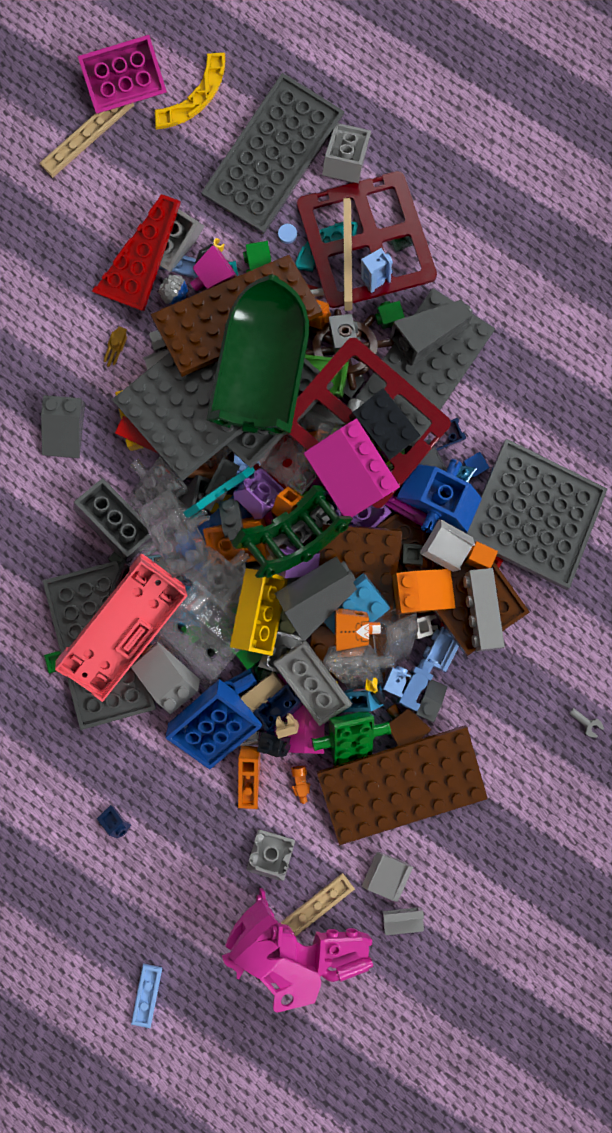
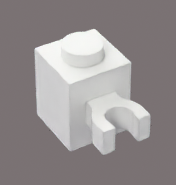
[400,615,438,639]

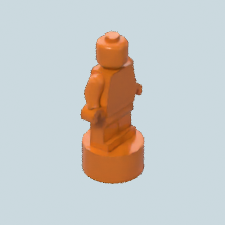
[291,765,311,804]

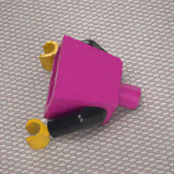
[190,238,238,291]

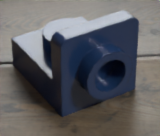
[96,805,131,839]

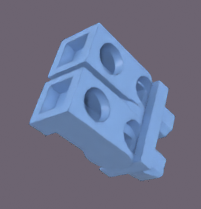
[396,659,434,711]

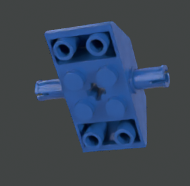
[396,459,482,534]

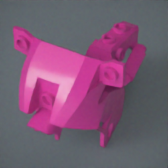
[222,888,373,1013]

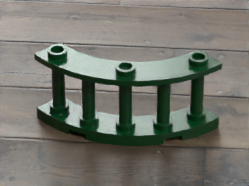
[231,485,353,578]

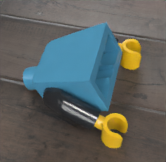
[336,678,385,712]

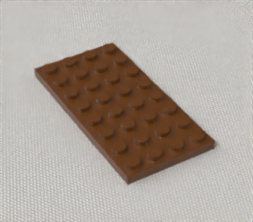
[151,255,323,377]
[376,494,530,656]
[310,523,402,682]
[316,725,488,846]

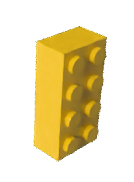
[230,568,288,656]

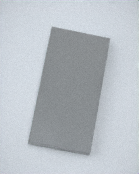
[273,640,352,726]

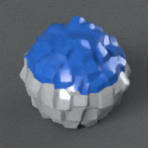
[158,275,188,304]

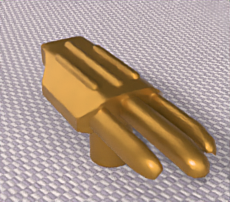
[104,326,127,367]

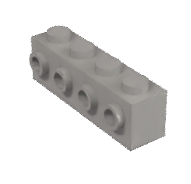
[463,568,505,652]

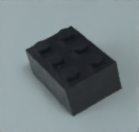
[349,388,421,463]

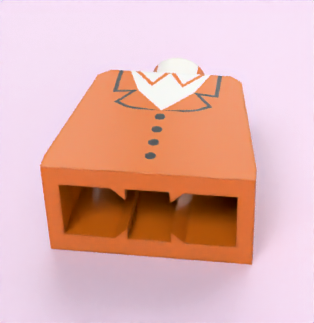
[335,608,381,651]

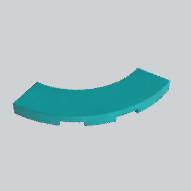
[295,222,358,272]
[183,467,255,518]

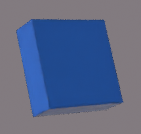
[463,452,490,478]

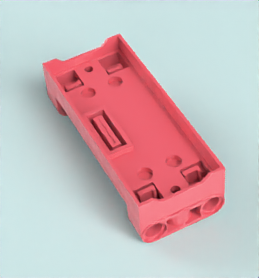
[55,554,188,702]

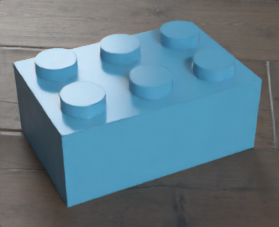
[324,573,391,635]

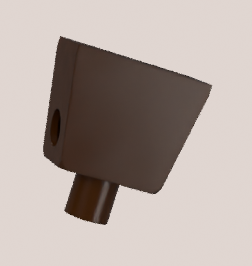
[386,703,431,746]

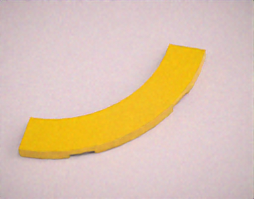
[155,52,225,130]

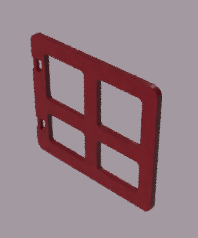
[297,171,437,308]
[288,338,451,508]

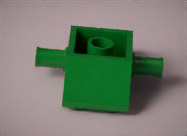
[312,712,391,766]

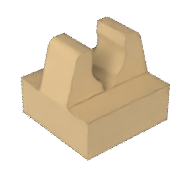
[276,713,299,739]

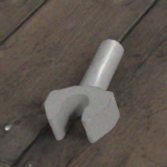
[569,708,604,738]

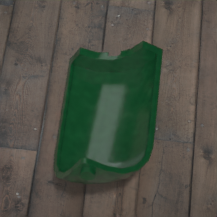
[206,274,309,435]

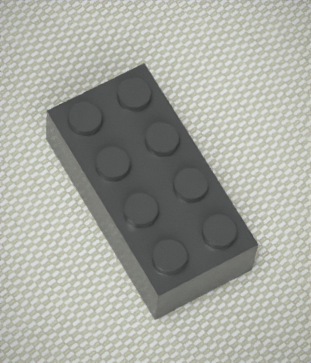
[73,478,156,562]

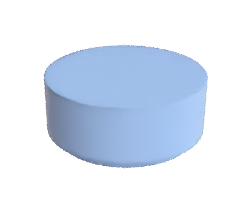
[278,224,297,244]

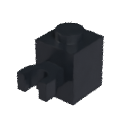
[257,731,291,757]

